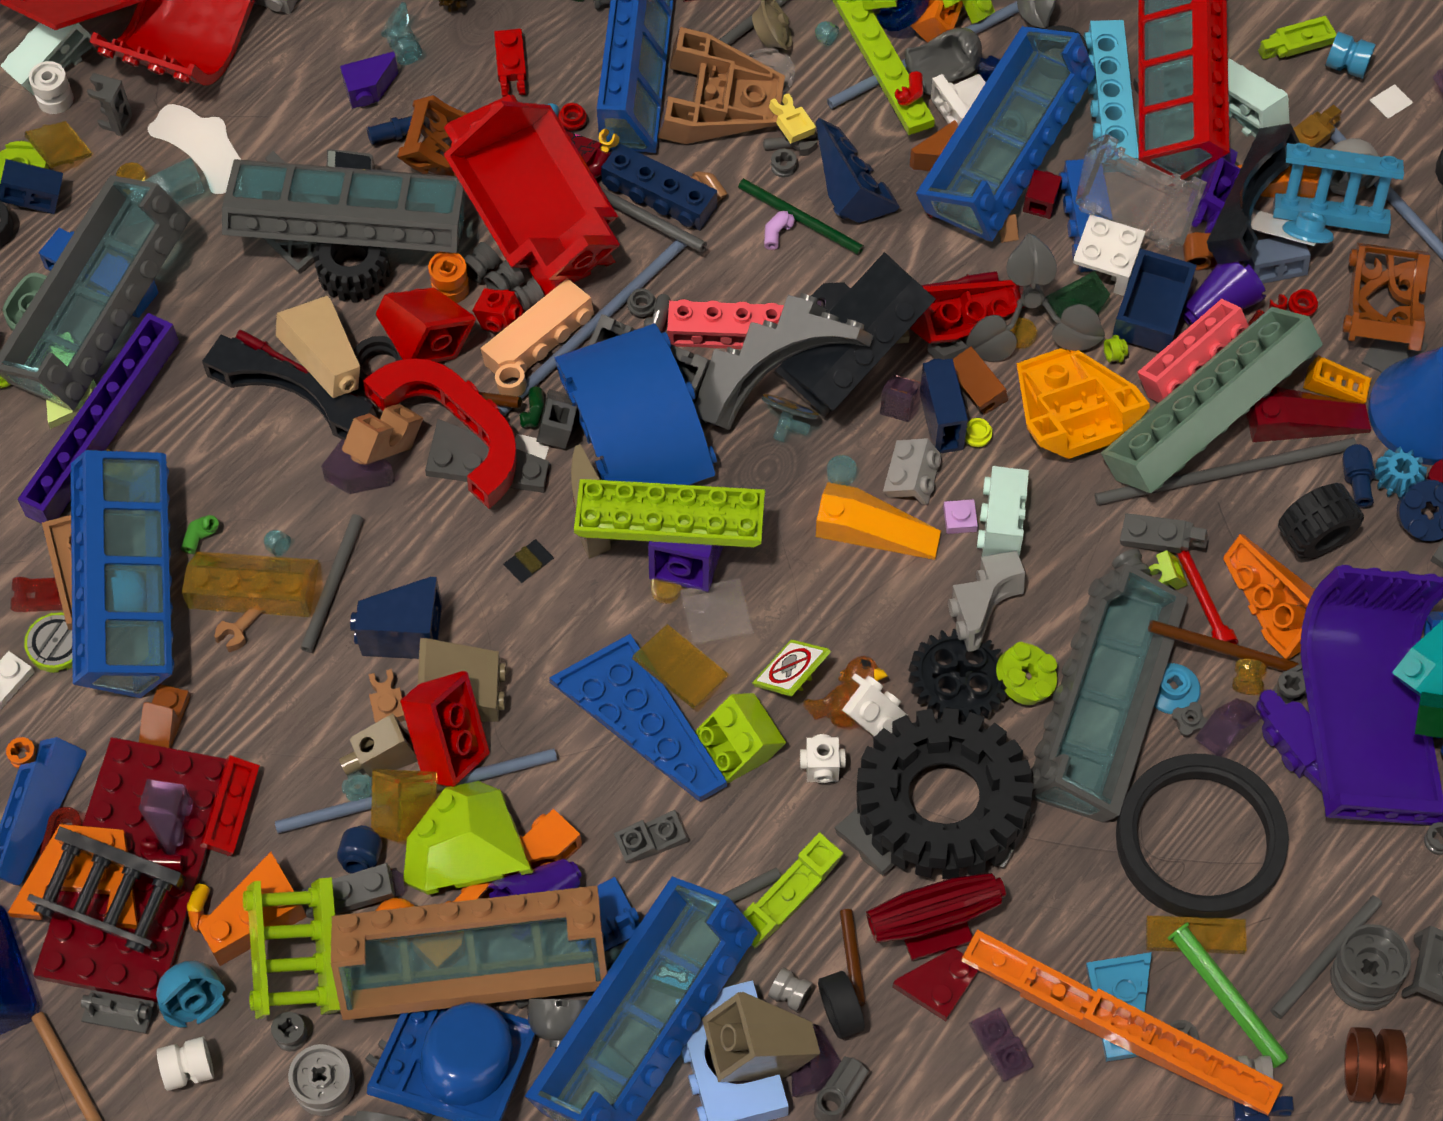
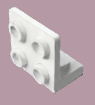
[931,74,986,126]
[1073,215,1146,296]

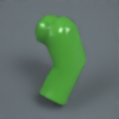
[181,515,219,554]

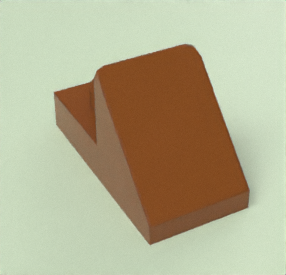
[139,684,191,748]

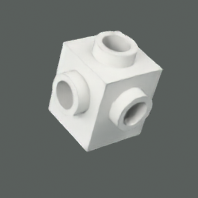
[800,734,846,783]

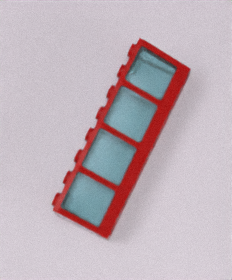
[1138,0,1230,182]

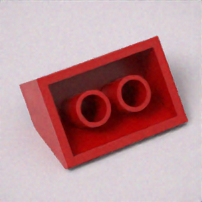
[400,671,490,787]

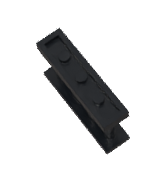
[27,827,186,953]

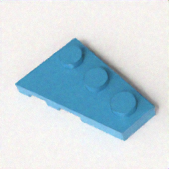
[1086,952,1152,1062]

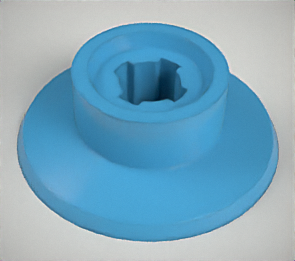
[1282,211,1334,243]
[1154,663,1201,714]

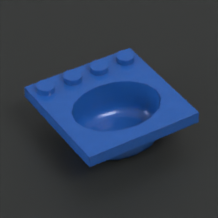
[367,1002,537,1121]

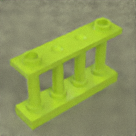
[242,877,340,1019]

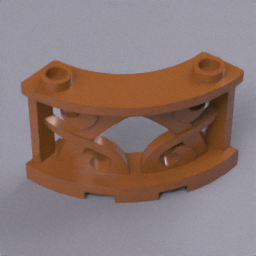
[397,95,468,176]
[1342,242,1431,351]

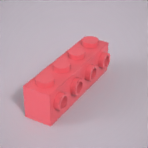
[667,299,784,349]
[1137,299,1249,403]

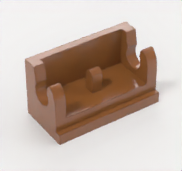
[953,346,1008,415]

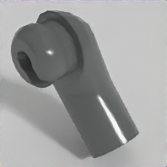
[644,294,671,331]

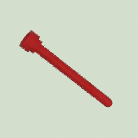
[1176,550,1239,644]

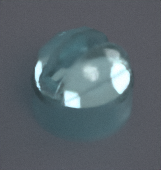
[815,21,839,46]
[264,530,291,557]

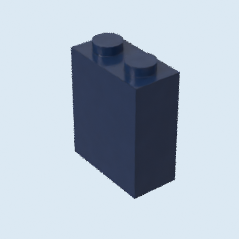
[919,358,968,454]

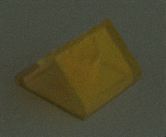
[371,769,437,842]

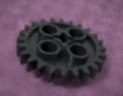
[908,629,1007,722]

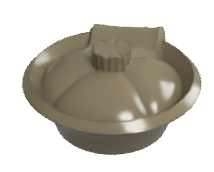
[752,0,792,50]

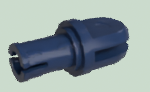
[1342,444,1375,508]

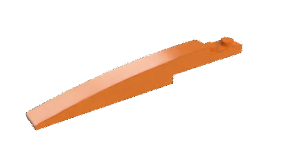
[961,929,1283,1116]

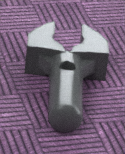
[763,131,817,156]

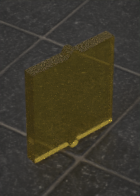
[25,121,92,168]

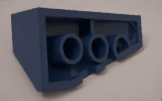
[816,118,900,223]

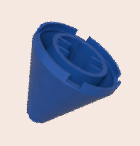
[1368,346,1443,465]

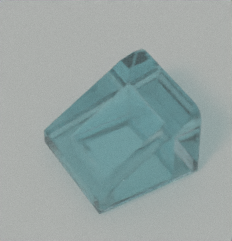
[381,2,409,41]

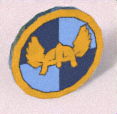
[761,394,819,442]

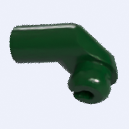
[520,386,544,429]

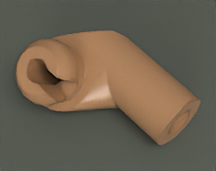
[691,171,728,202]

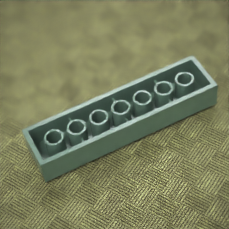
[1101,307,1323,493]

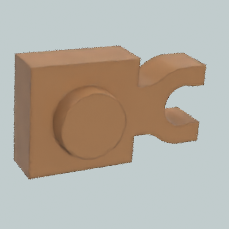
[369,669,406,723]

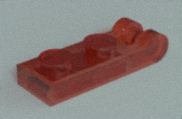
[10,577,63,612]

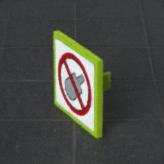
[752,639,831,697]

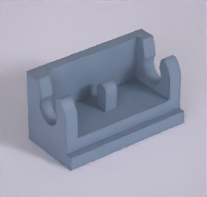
[1243,237,1311,283]

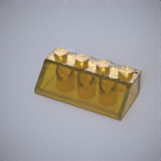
[182,552,319,617]

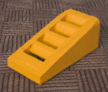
[1303,355,1372,404]

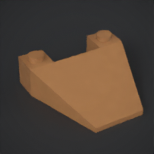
[658,27,785,144]

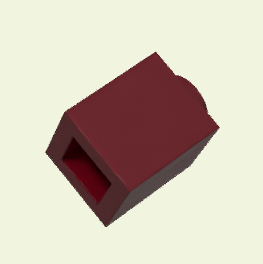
[1023,169,1062,219]

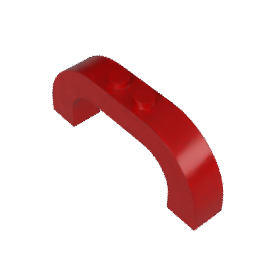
[363,358,517,509]

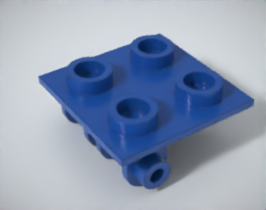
[563,877,640,952]

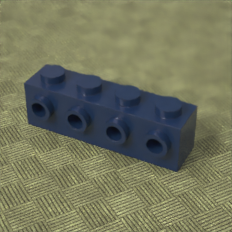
[601,143,717,231]

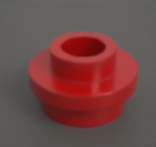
[558,103,587,130]
[1288,289,1318,317]

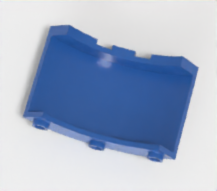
[554,323,717,485]

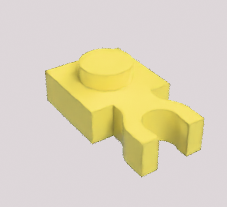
[769,93,816,144]

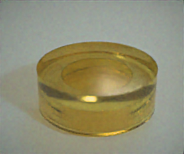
[116,162,146,191]
[1010,318,1037,348]
[651,578,681,604]

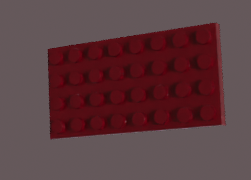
[33,737,226,1003]

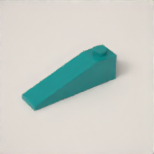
[1392,620,1443,697]

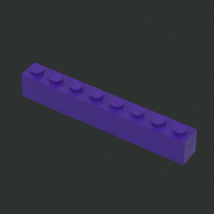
[17,313,179,524]

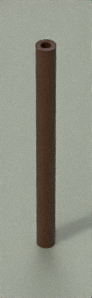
[1148,620,1298,671]

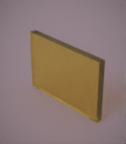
[632,624,728,709]

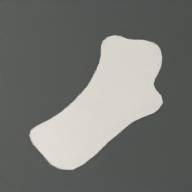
[148,104,241,194]

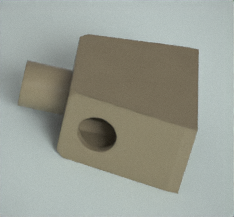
[339,714,417,778]

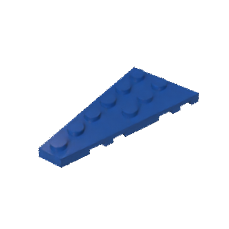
[549,634,727,802]

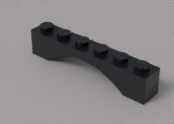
[1207,123,1300,264]
[202,334,376,440]

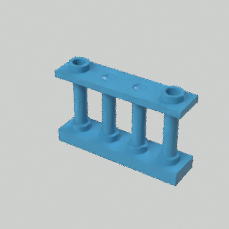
[1273,143,1404,234]

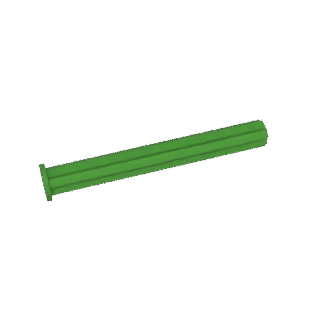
[1167,922,1288,1068]

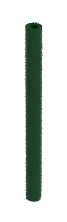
[738,178,864,255]

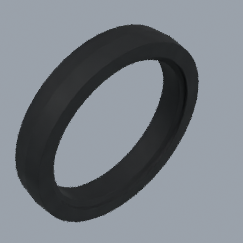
[1116,753,1289,921]

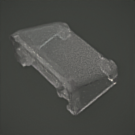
[1075,134,1207,251]

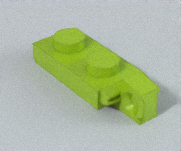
[1258,16,1337,59]

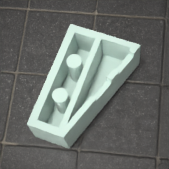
[1,23,97,96]
[1228,58,1290,137]
[977,466,1029,557]

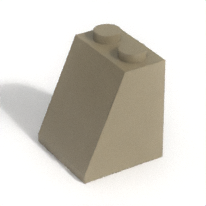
[418,638,506,722]
[702,992,820,1082]

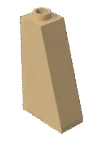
[276,296,360,398]

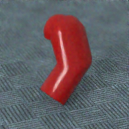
[895,71,923,106]

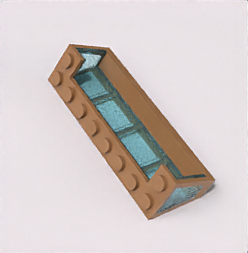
[331,885,607,1020]

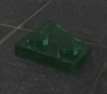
[1045,271,1110,318]

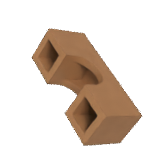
[342,404,423,465]

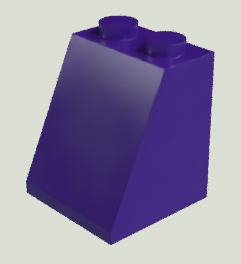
[648,541,723,592]

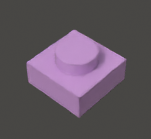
[943,499,978,534]

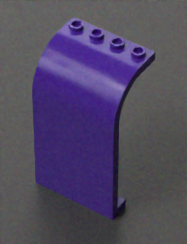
[1301,565,1443,825]

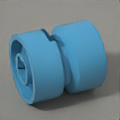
[1325,31,1376,79]

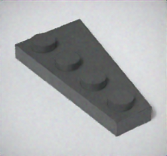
[425,419,550,493]

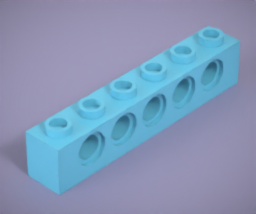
[1083,20,1139,175]

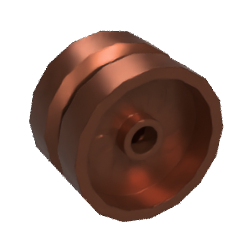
[1344,1027,1408,1104]

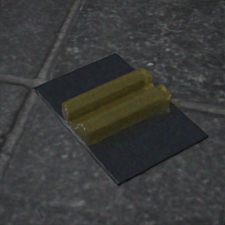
[503,539,554,583]

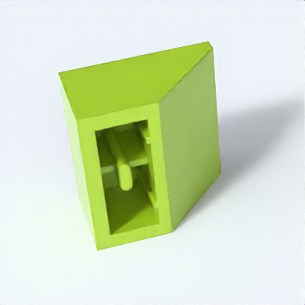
[694,693,786,783]

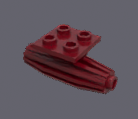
[866,873,1006,961]

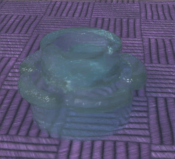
[342,772,373,801]

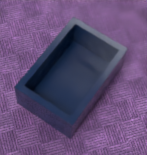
[1112,248,1197,352]

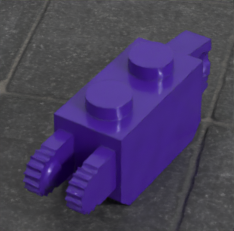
[1189,148,1241,233]
[1256,689,1322,791]

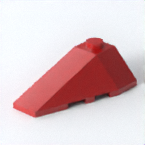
[910,280,1026,344]

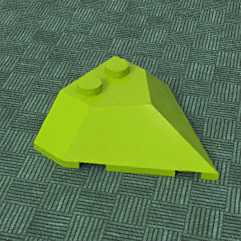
[403,781,533,895]

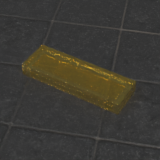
[1146,915,1247,954]

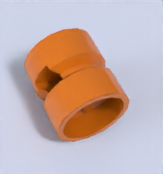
[428,252,470,303]

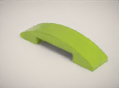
[742,832,844,948]

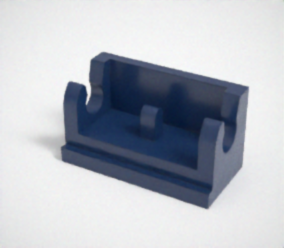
[0,159,63,214]

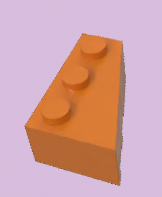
[198,852,306,966]

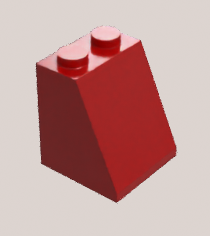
[375,287,476,362]

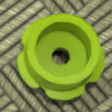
[1104,334,1128,363]

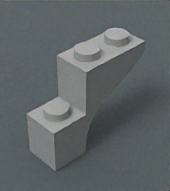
[948,551,1025,652]

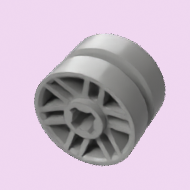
[288,1044,355,1116]

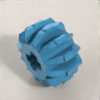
[1374,446,1427,499]

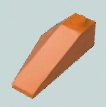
[1223,534,1315,659]

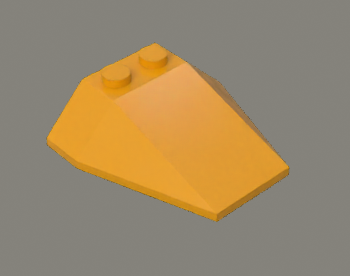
[1016,348,1150,459]

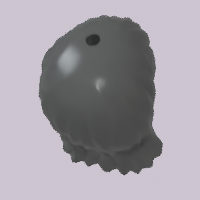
[905,28,982,95]

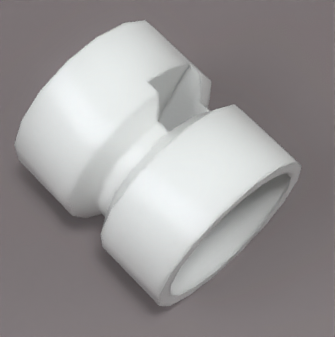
[29,61,74,114]
[157,1036,214,1091]

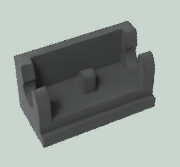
[87,73,133,136]

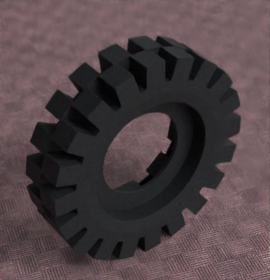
[856,708,1033,879]

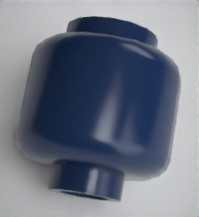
[337,825,383,874]

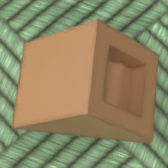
[998,214,1019,243]

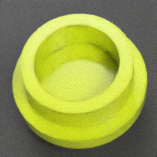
[965,418,992,447]

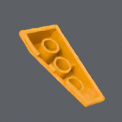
[816,482,941,560]

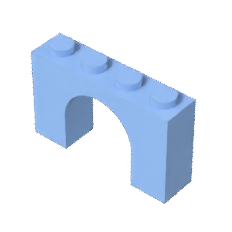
[671,980,789,1121]

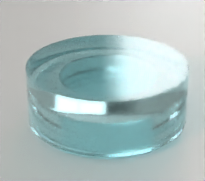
[826,455,857,486]

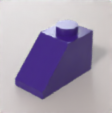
[340,51,398,109]

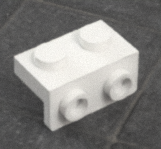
[842,674,908,737]

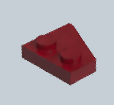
[892,948,979,1022]

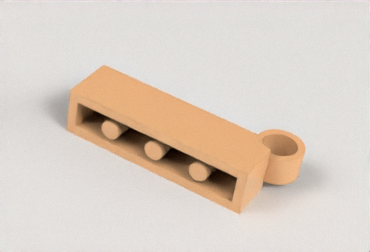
[480,278,594,396]

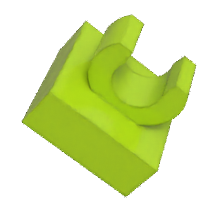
[1149,550,1188,590]

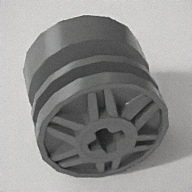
[1330,924,1411,1011]

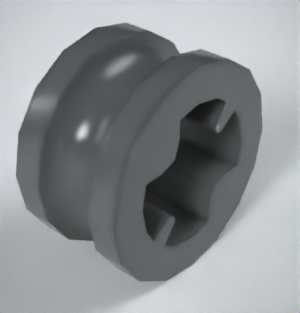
[771,148,797,178]
[1424,822,1443,855]

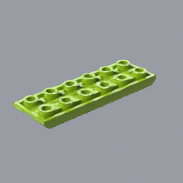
[574,479,765,547]

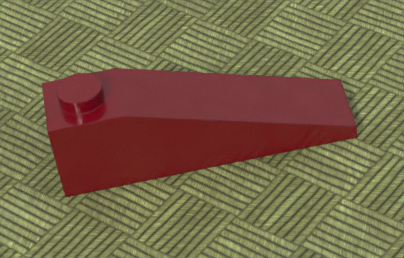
[1246,386,1371,442]

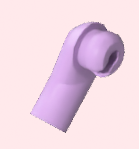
[764,211,795,250]

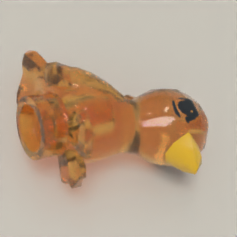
[803,656,888,727]

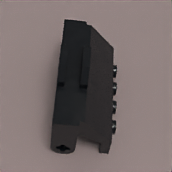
[773,252,936,418]

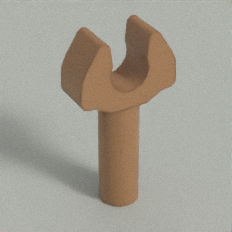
[214,601,266,652]

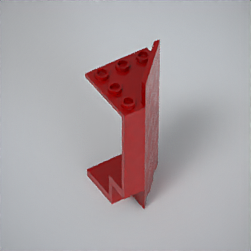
[443,95,620,296]

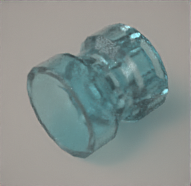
[387,25,423,65]

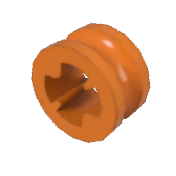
[6,737,37,769]

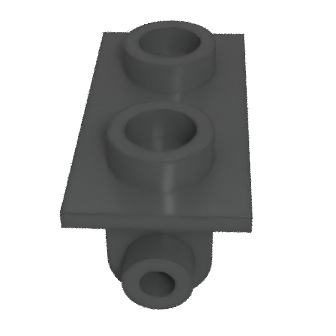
[81,990,155,1034]

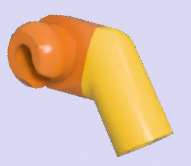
[187,884,210,933]

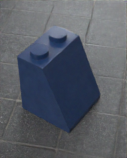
[350,577,443,659]

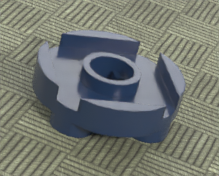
[1397,479,1443,541]

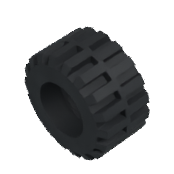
[313,242,390,302]
[1278,483,1364,559]

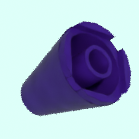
[1183,262,1266,326]
[488,859,582,940]

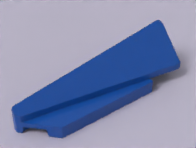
[0,737,86,885]

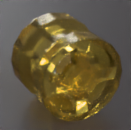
[1232,659,1267,695]

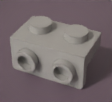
[883,438,941,505]

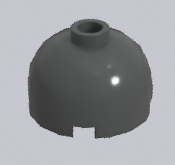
[527,999,589,1047]

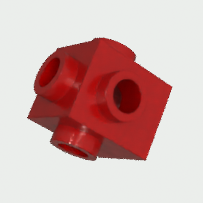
[472,288,524,332]

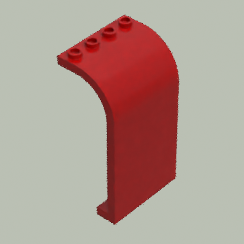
[89,0,255,86]

